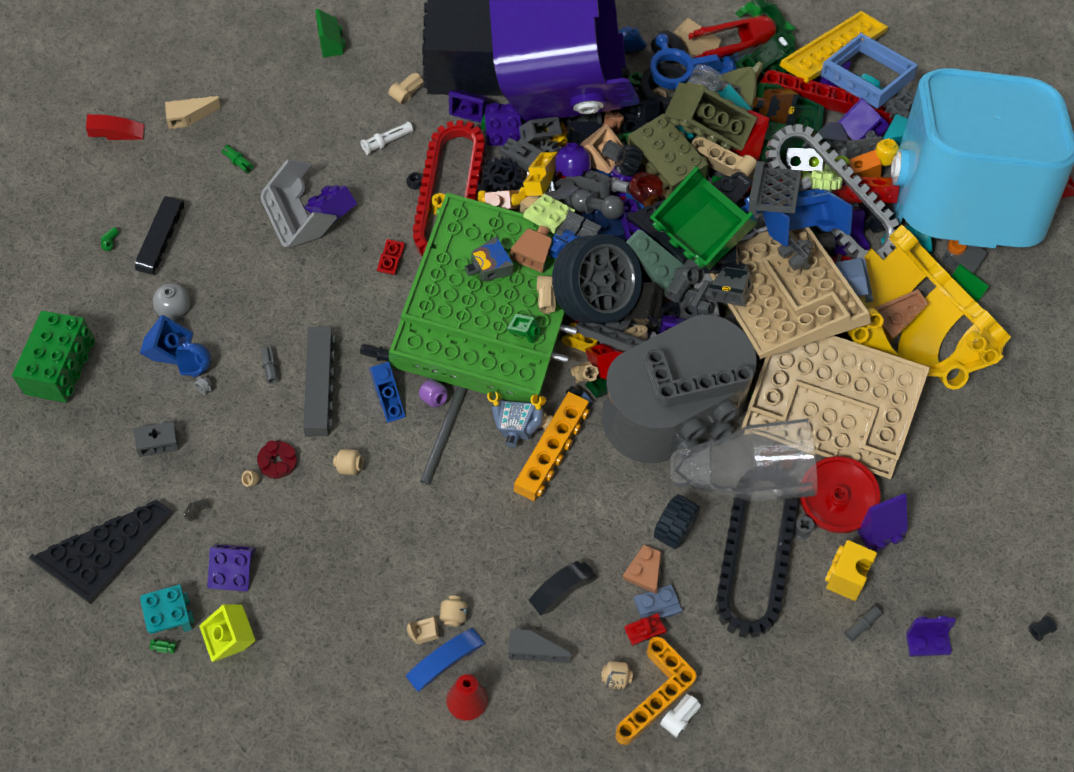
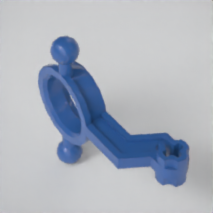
[650,34,737,89]

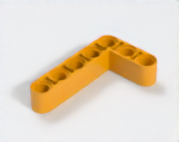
[615,637,696,745]

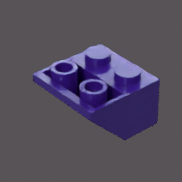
[837,98,890,140]
[304,185,357,224]

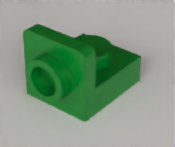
[507,314,541,343]

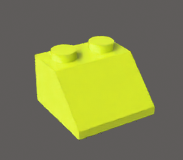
[199,604,256,662]

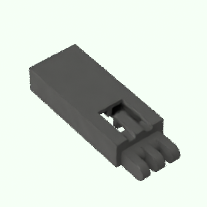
[499,138,562,183]

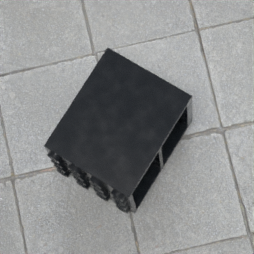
[422,0,504,96]

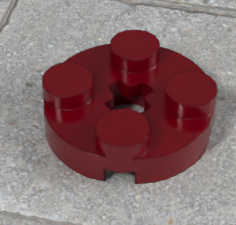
[257,440,297,479]

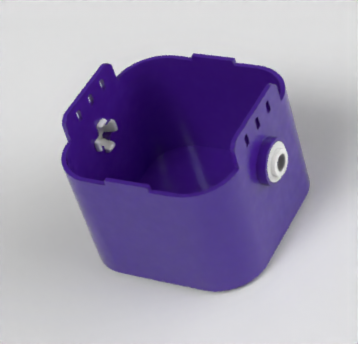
[489,0,640,122]

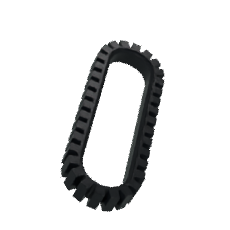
[715,466,798,638]

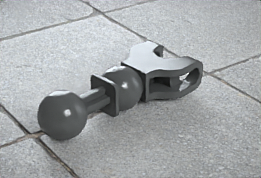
[538,178,625,220]

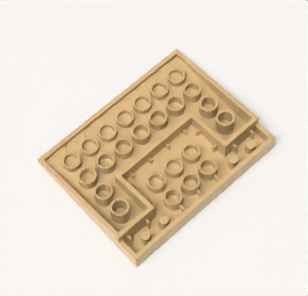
[708,227,871,359]
[741,335,930,480]

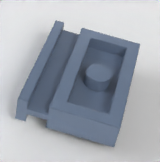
[633,585,682,620]

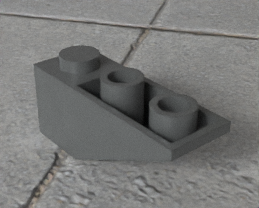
[802,122,849,151]

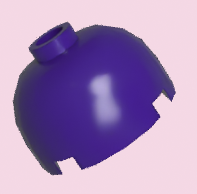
[555,143,592,177]

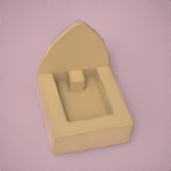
[407,617,439,644]

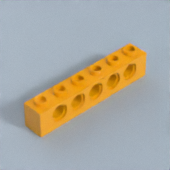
[514,392,590,502]

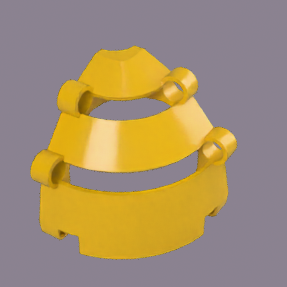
[847,224,1011,390]

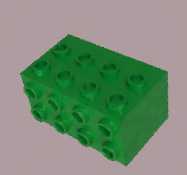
[12,310,95,403]

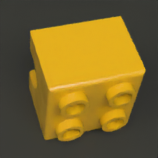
[825,540,877,601]

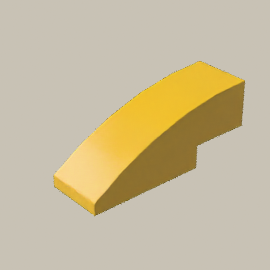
[523,152,558,196]

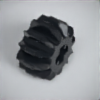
[615,144,643,177]

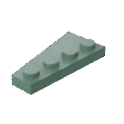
[626,230,683,297]

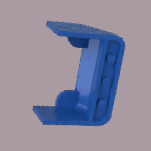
[762,188,853,246]

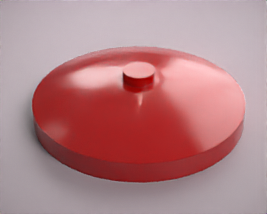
[800,456,880,534]

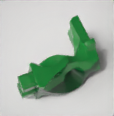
[735,0,796,46]

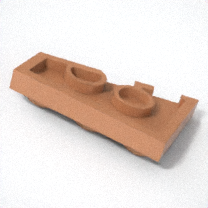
[873,289,928,342]

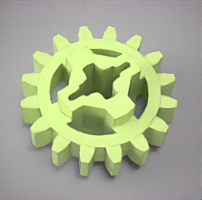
[802,170,843,192]

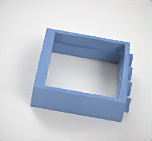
[821,33,918,109]

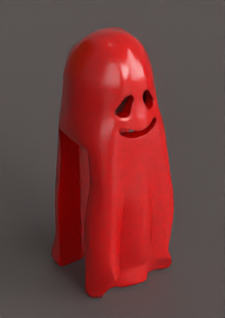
[688,15,776,59]

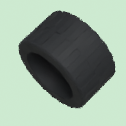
[639,63,692,116]

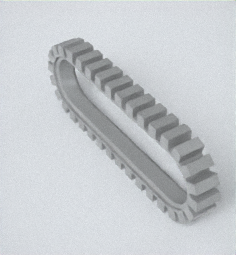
[766,124,899,260]

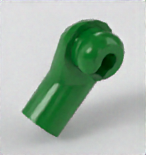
[101,227,119,251]

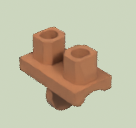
[603,111,624,135]

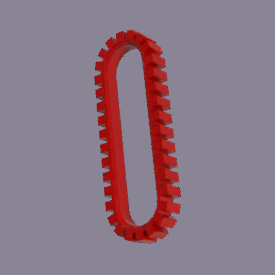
[412,120,486,256]

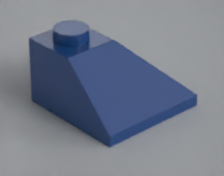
[140,315,193,365]

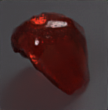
[629,172,663,205]

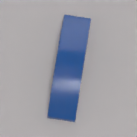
[406,628,485,692]

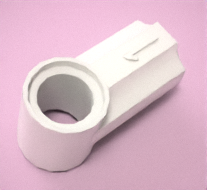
[660,694,701,738]

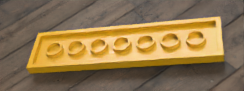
[780,11,888,83]

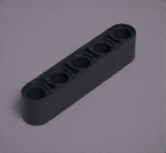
[135,196,184,275]

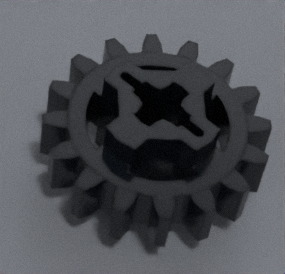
[483,156,522,192]

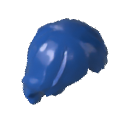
[619,26,647,54]
[176,342,211,377]

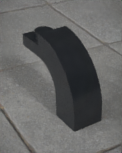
[528,561,598,616]

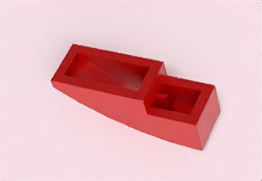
[86,114,144,140]

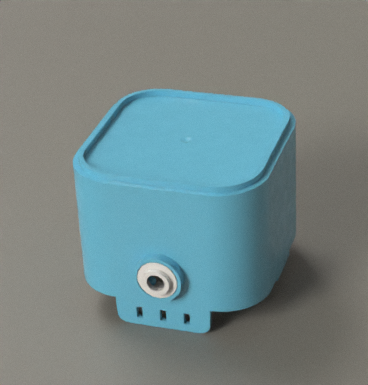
[891,68,1074,248]

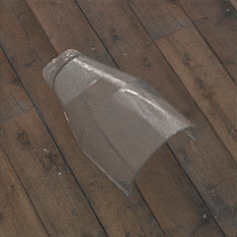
[670,418,818,502]

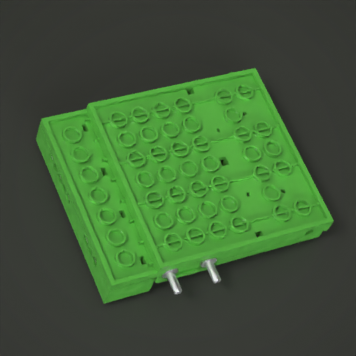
[389,192,578,403]

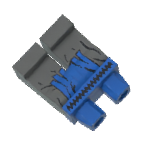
[549,210,601,259]

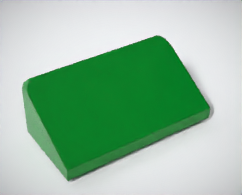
[951,264,989,302]

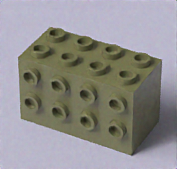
[664,81,757,151]
[628,114,708,199]

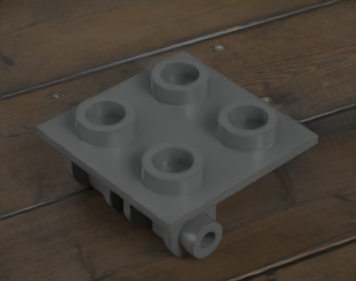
[846,131,882,166]

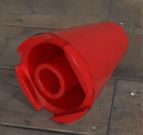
[446,674,488,721]

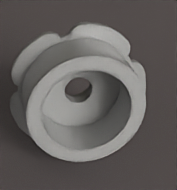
[194,377,212,395]

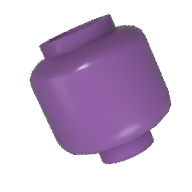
[419,379,448,407]

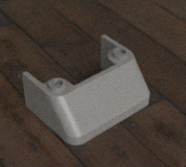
[261,159,337,248]

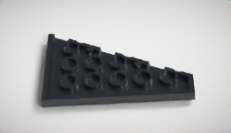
[626,171,753,264]
[29,500,173,604]

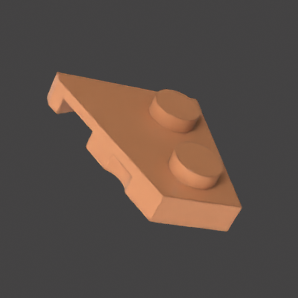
[623,545,662,594]

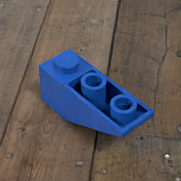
[368,362,405,423]

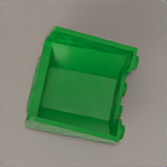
[650,166,758,270]

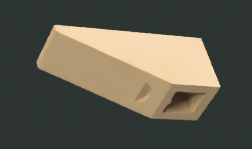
[165,96,221,129]

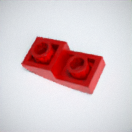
[377,239,405,275]

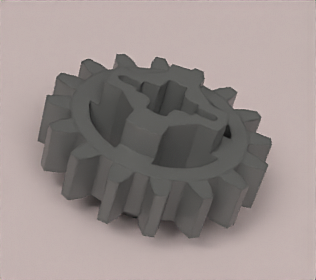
[882,87,914,119]

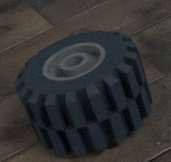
[654,494,700,549]

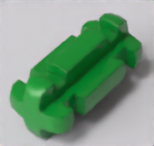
[149,638,176,654]

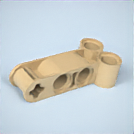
[692,137,757,181]

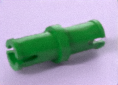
[222,144,254,174]

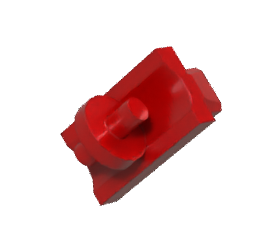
[624,613,666,646]

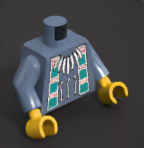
[487,391,546,447]

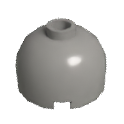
[152,283,191,320]

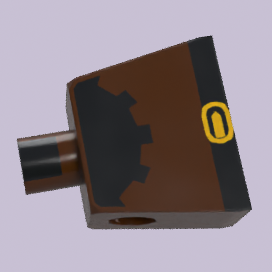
[753,88,799,125]

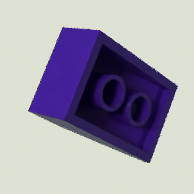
[858,493,908,552]

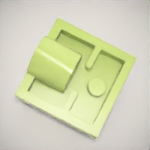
[523,194,575,234]

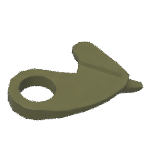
[719,62,763,109]

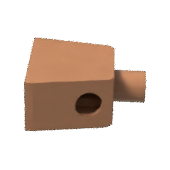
[510,226,552,273]

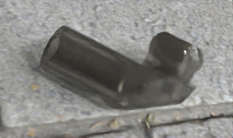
[184,498,210,521]

